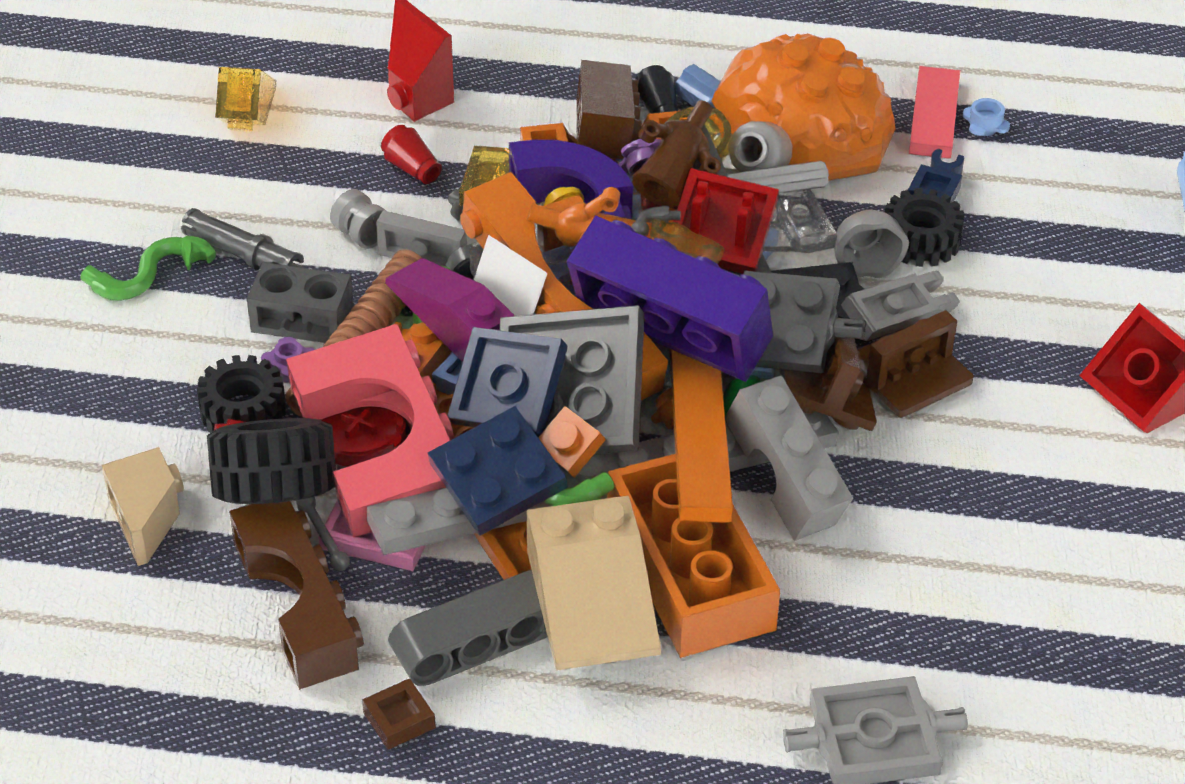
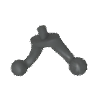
[631,205,681,237]

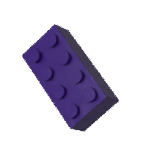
[567,215,773,382]

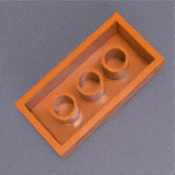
[607,454,780,658]

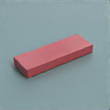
[909,66,960,159]

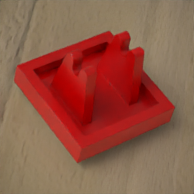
[667,168,779,274]

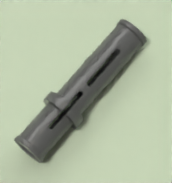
[181,208,304,270]

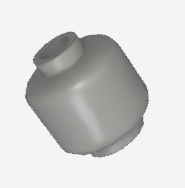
[729,121,792,172]

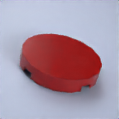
[320,406,407,467]

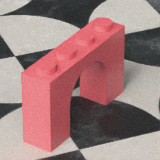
[286,324,454,538]

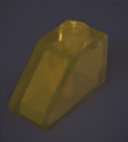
[215,67,277,131]

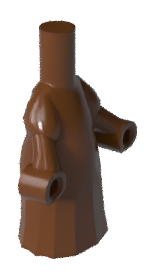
[632,100,721,208]

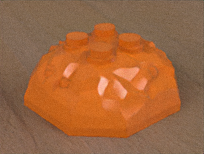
[711,33,896,181]

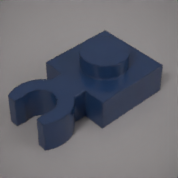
[908,149,964,203]

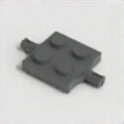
[744,271,866,373]

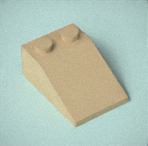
[527,496,661,671]

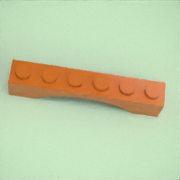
[460,172,668,400]

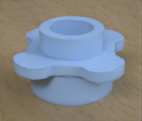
[963,98,1010,136]

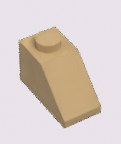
[102,447,184,566]

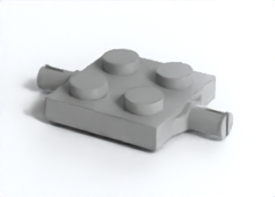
[783,676,968,784]

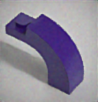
[509,140,633,220]

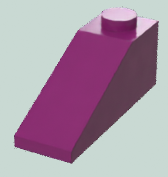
[385,258,514,362]

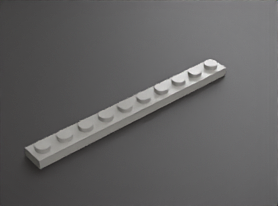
[367,411,839,555]

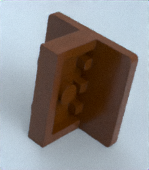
[857,310,974,418]
[780,337,877,431]

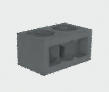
[247,262,354,343]

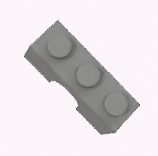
[725,375,853,541]

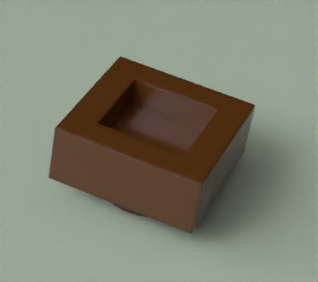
[362,678,436,750]

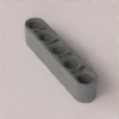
[388,570,548,686]

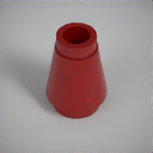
[381,125,442,184]

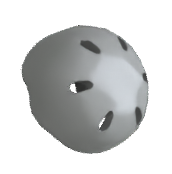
[834,209,909,278]

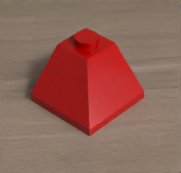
[387,0,454,122]
[1079,303,1185,433]

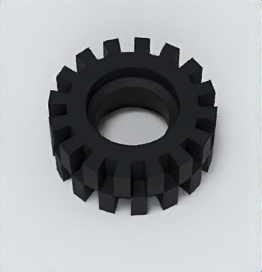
[885,188,965,267]
[197,355,286,433]

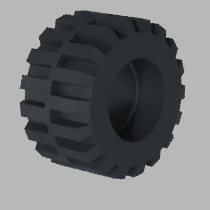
[207,418,336,504]

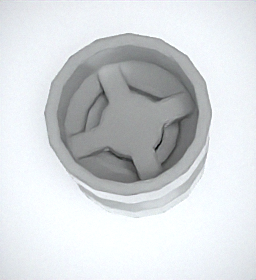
[330,189,386,249]

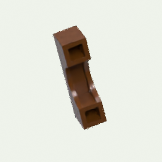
[229,501,364,690]

